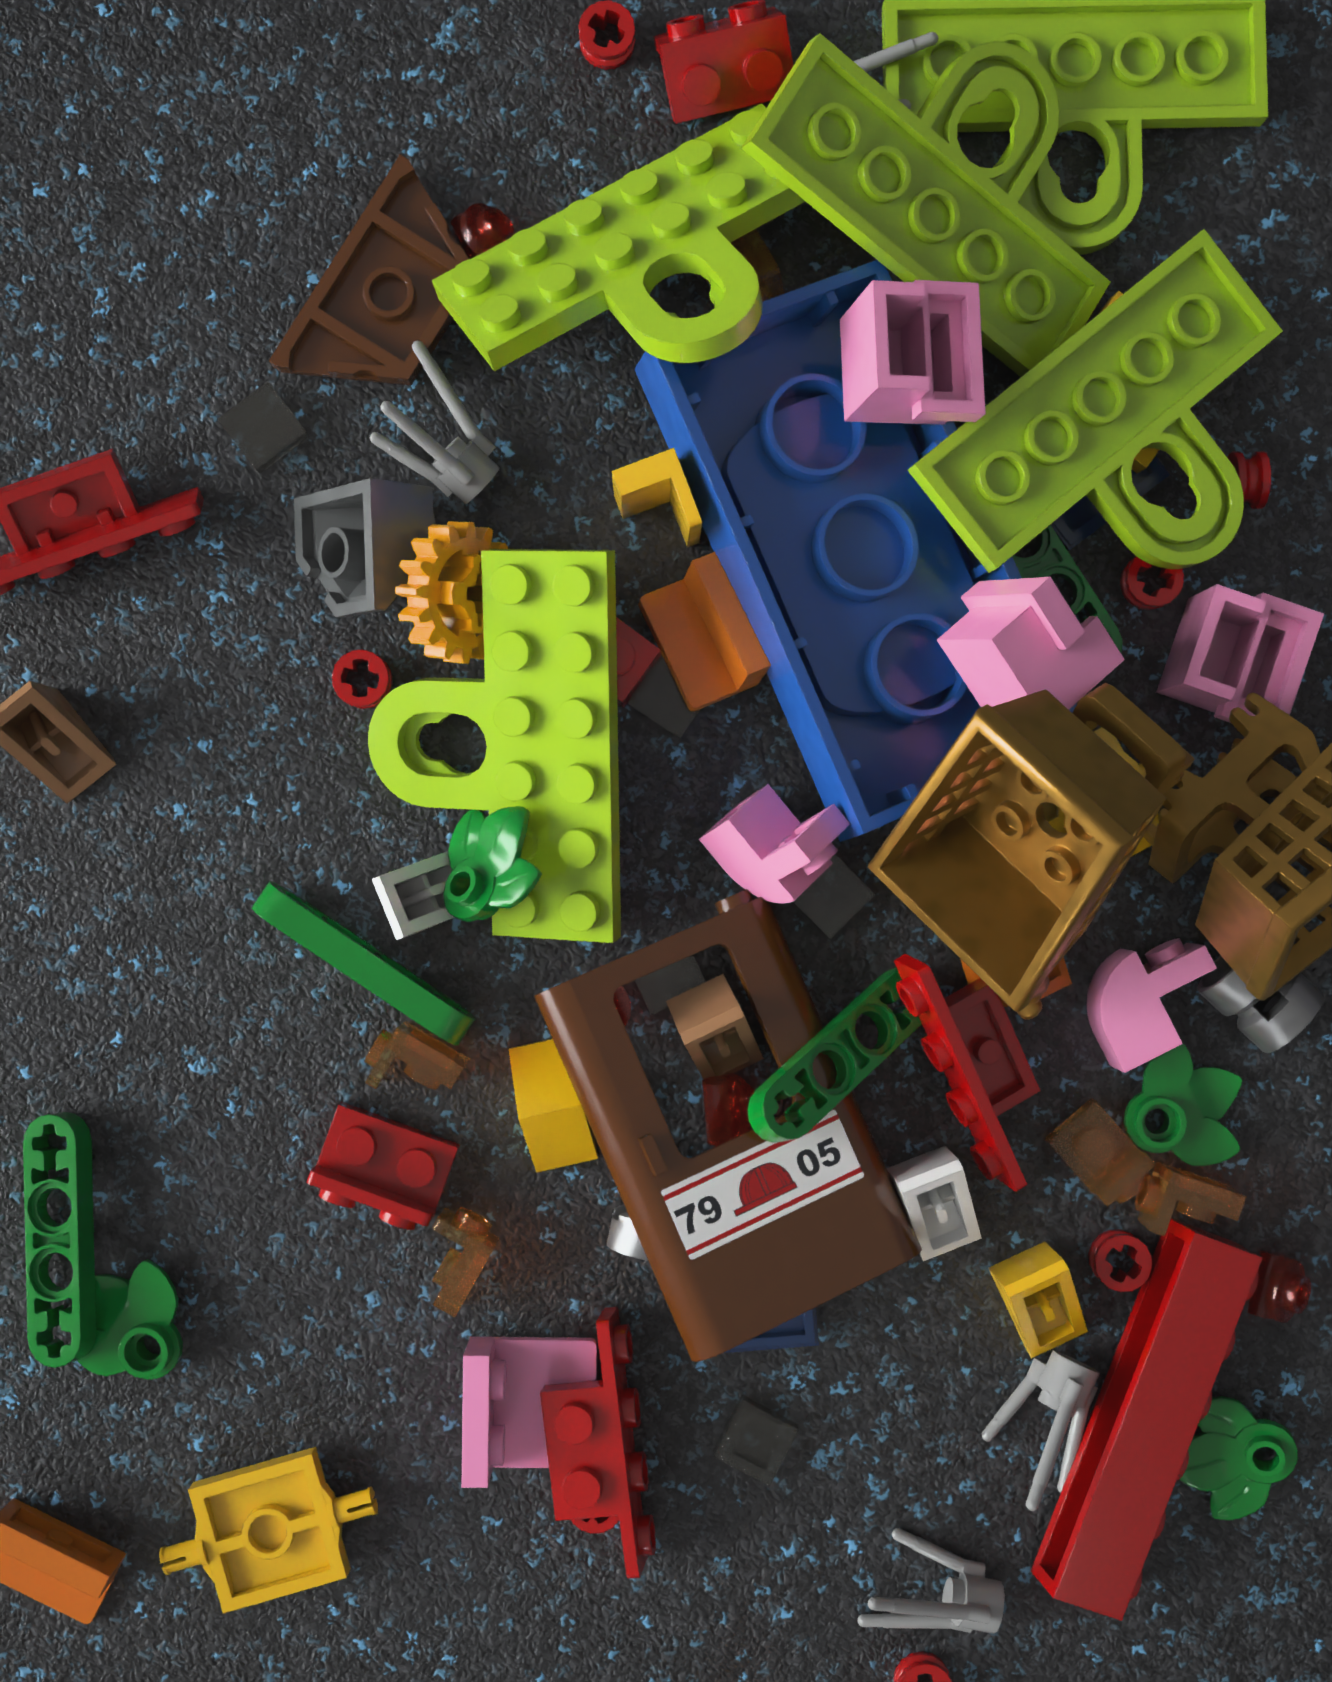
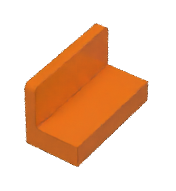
[638,552,771,711]
[0,1498,127,1624]

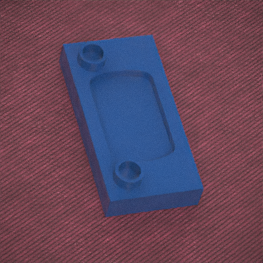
[634,260,1077,842]

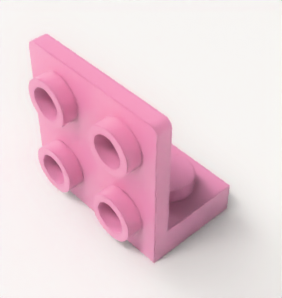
[461,1336,597,1488]

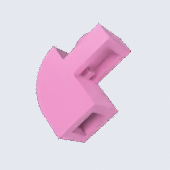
[699,784,850,903]
[1086,938,1217,1073]

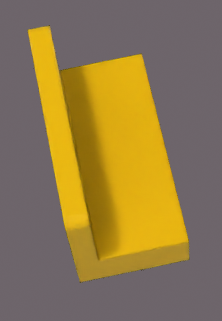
[612,448,702,547]

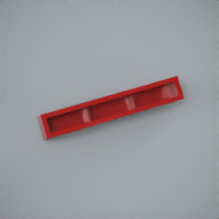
[1031,1217,1262,1621]

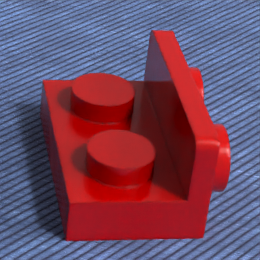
[306,1102,460,1230]

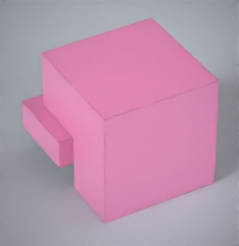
[840,280,986,425]
[937,577,1125,709]
[1156,584,1324,723]

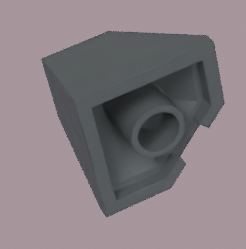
[294,478,435,618]

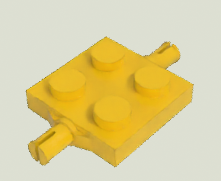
[159,1447,378,1614]

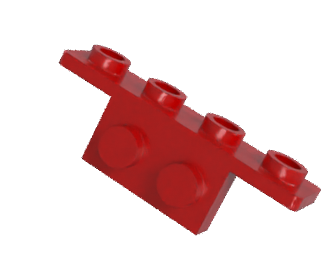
[0,448,204,595]
[894,954,1041,1192]
[540,1307,656,1579]

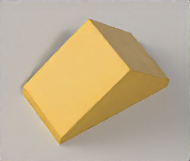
[509,1039,599,1173]
[988,1241,1088,1359]

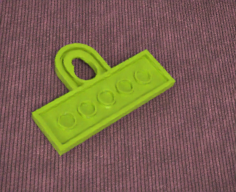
[882,0,1268,255]
[741,33,1111,377]
[432,103,806,371]
[907,229,1283,573]
[368,549,621,943]

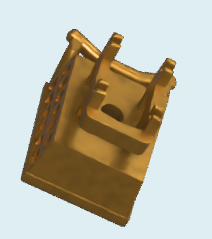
[868,683,1195,1020]
[1144,693,1332,1000]

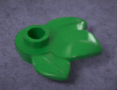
[443,806,542,922]
[1124,1044,1242,1166]
[77,1259,183,1379]
[1179,1396,1298,1520]

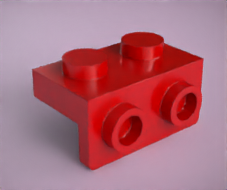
[653,0,794,124]

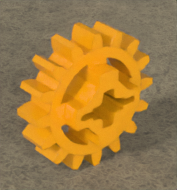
[395,521,508,664]

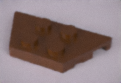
[269,154,469,385]

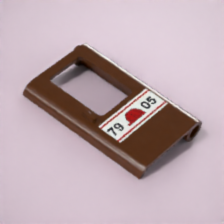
[534,889,922,1362]

